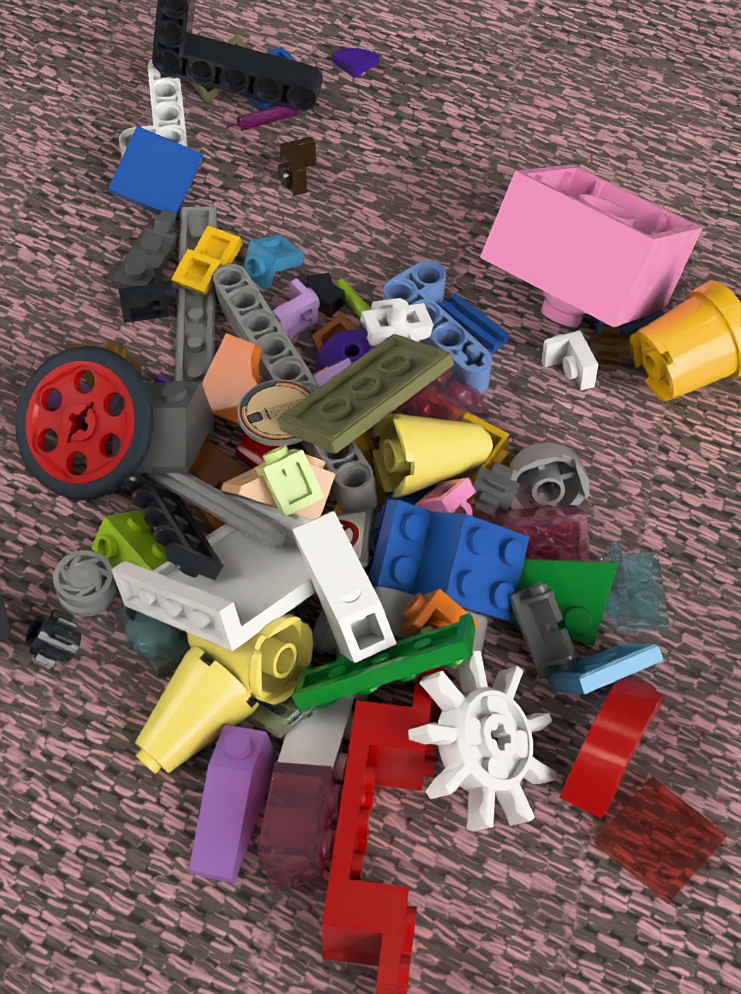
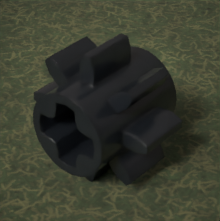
[25,609,81,668]

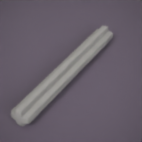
[148,473,288,549]

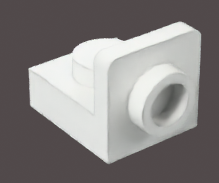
[541,331,598,390]

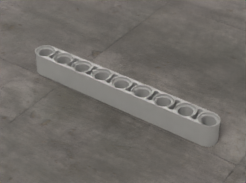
[213,264,377,513]

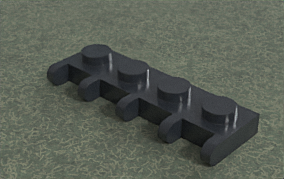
[123,473,224,580]

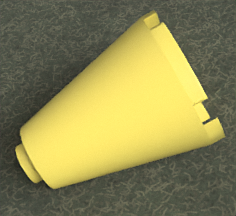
[372,413,493,498]
[187,614,313,705]
[135,645,259,774]

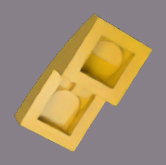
[171,226,243,295]

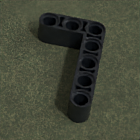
[152,0,323,111]

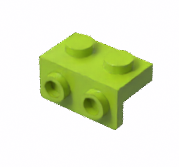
[92,509,168,571]

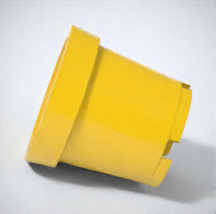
[629,280,741,402]

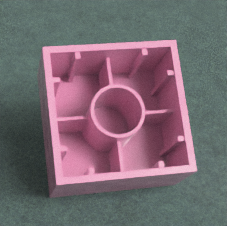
[480,164,703,327]

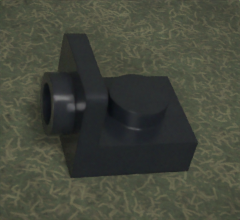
[119,268,175,323]

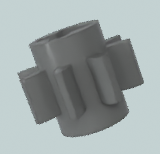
[472,462,520,517]

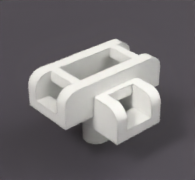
[360,298,434,346]

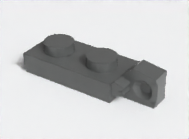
[111,210,178,290]

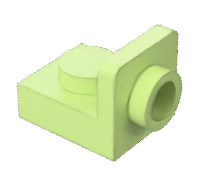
[255,445,324,517]

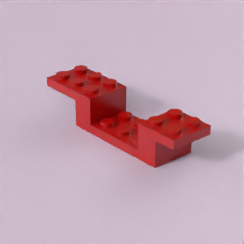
[322,627,445,994]

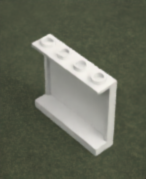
[111,494,316,651]

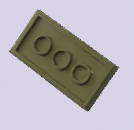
[277,334,454,454]

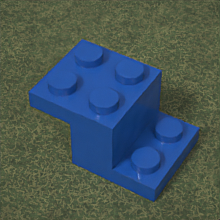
[369,499,529,621]

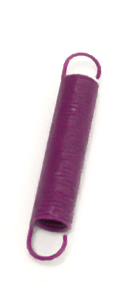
[226,105,301,131]

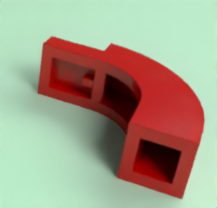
[559,677,665,819]

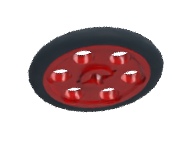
[15,346,153,500]

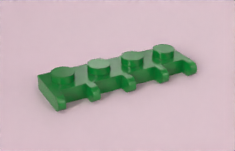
[292,613,475,711]

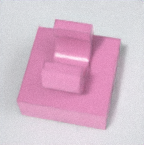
[415,478,476,516]

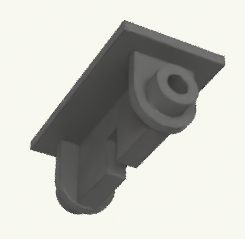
[508,581,579,679]

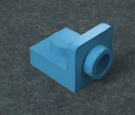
[242,235,306,290]

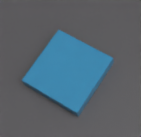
[546,643,664,694]

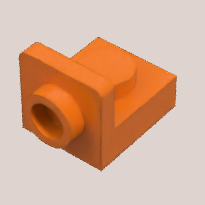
[399,589,480,635]

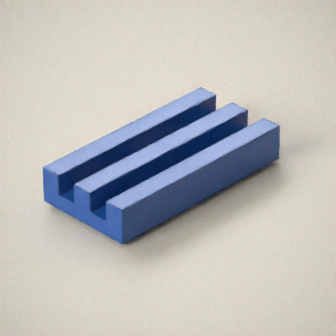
[439,293,510,355]

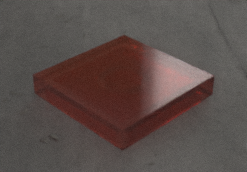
[594,776,727,905]

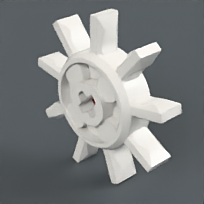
[408,651,557,832]

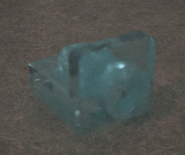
[125,611,181,658]

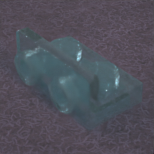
[601,541,669,632]

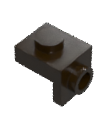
[278,137,316,196]

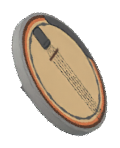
[238,380,312,446]

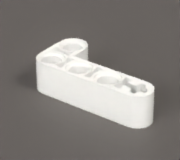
[119,59,188,158]

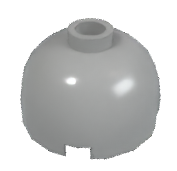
[509,441,590,522]

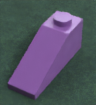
[189,725,278,883]

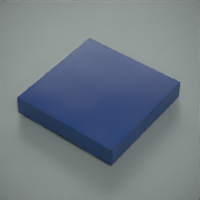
[108,126,203,217]

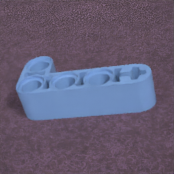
[383,260,492,395]

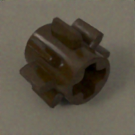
[589,324,630,371]

